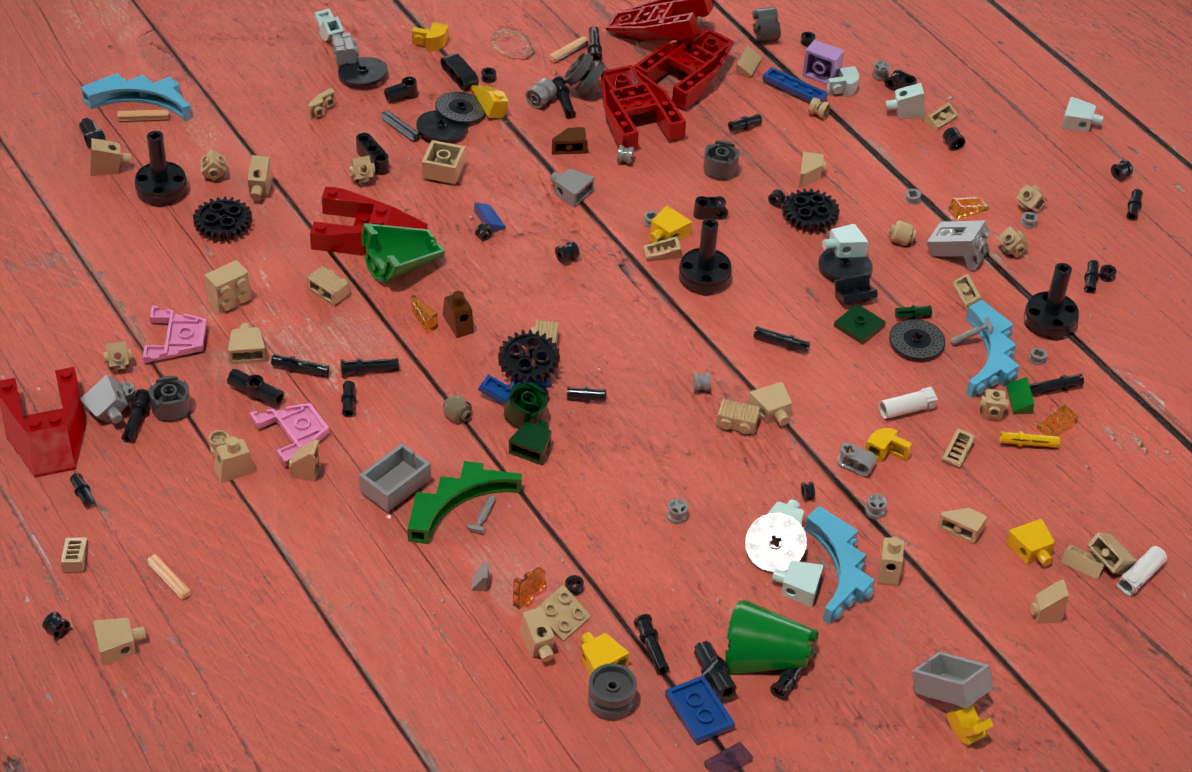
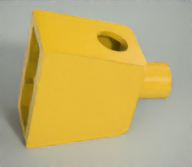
[649,206,692,243]
[1006,519,1055,567]
[580,632,629,676]

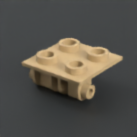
[537,585,591,641]

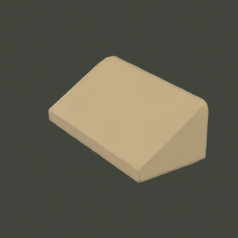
[736,46,762,77]
[922,102,958,130]
[952,273,984,308]
[1061,545,1105,579]

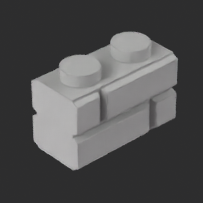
[331,33,359,65]

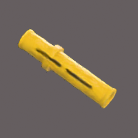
[999,431,1060,448]

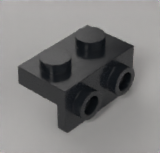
[834,274,878,305]

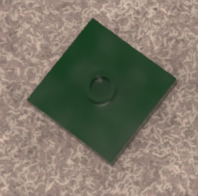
[834,304,886,344]

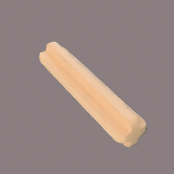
[549,36,588,63]
[117,109,169,121]
[147,554,190,599]

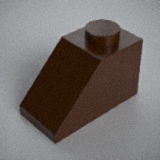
[552,127,587,155]

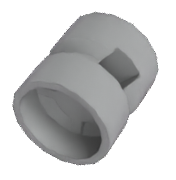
[525,78,557,108]

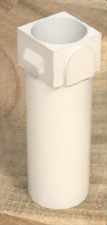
[879,386,938,419]
[1116,546,1167,597]

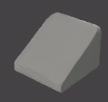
[471,562,489,591]

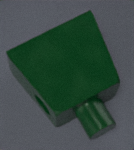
[509,420,552,465]

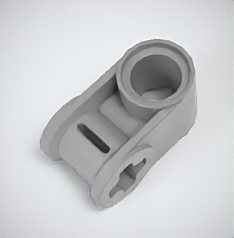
[837,443,877,476]

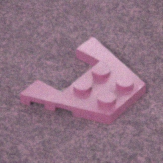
[143,305,207,363]
[250,403,329,467]

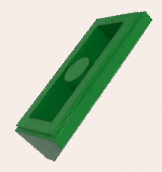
[1006,377,1034,414]

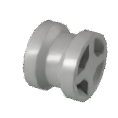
[872,61,890,81]
[617,145,634,164]
[693,373,710,392]
[120,382,136,406]
[865,494,887,519]
[667,499,688,524]

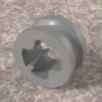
[905,189,921,205]
[643,211,658,228]
[1021,212,1038,229]
[1029,348,1047,365]

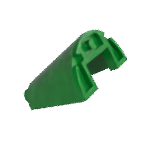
[362,223,445,282]
[725,600,819,674]

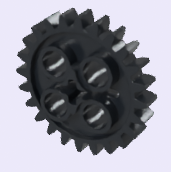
[782,188,840,232]
[193,196,252,242]
[498,329,560,384]

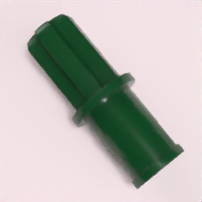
[895,305,932,319]

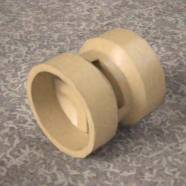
[808,97,831,119]
[209,430,229,457]

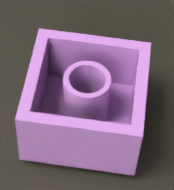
[802,40,844,85]

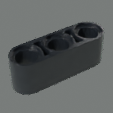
[440,53,479,90]
[356,133,389,175]

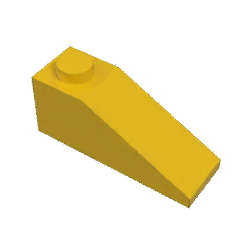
[471,85,509,118]

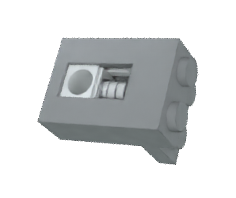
[927,220,990,271]

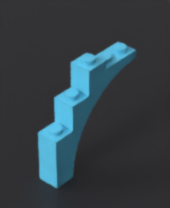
[81,73,192,121]
[966,299,1020,398]
[805,506,875,625]

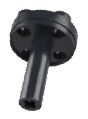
[135,131,188,208]
[678,218,732,296]
[1024,263,1079,341]

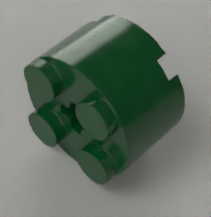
[504,382,547,427]

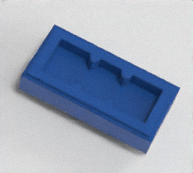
[478,374,512,405]

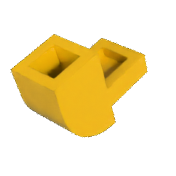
[412,22,449,51]
[865,428,912,463]
[945,704,993,745]

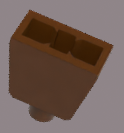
[443,291,474,338]

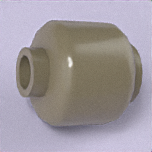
[443,395,472,424]

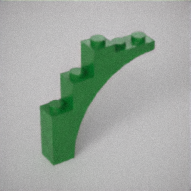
[407,461,522,544]

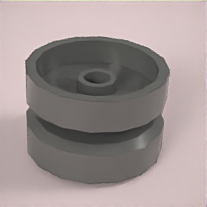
[563,51,604,95]
[588,663,637,720]

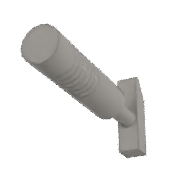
[951,317,994,345]
[466,495,496,534]

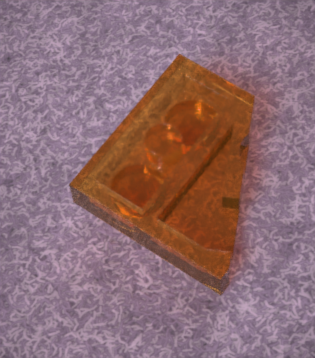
[513,567,546,610]

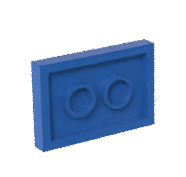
[665,675,735,744]

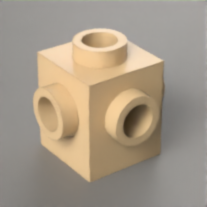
[201,149,226,181]
[349,156,375,183]
[1016,184,1048,213]
[997,226,1029,257]
[103,341,132,370]
[980,389,1009,421]

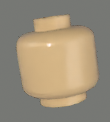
[888,220,916,246]

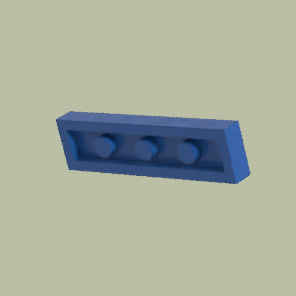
[762,67,828,102]

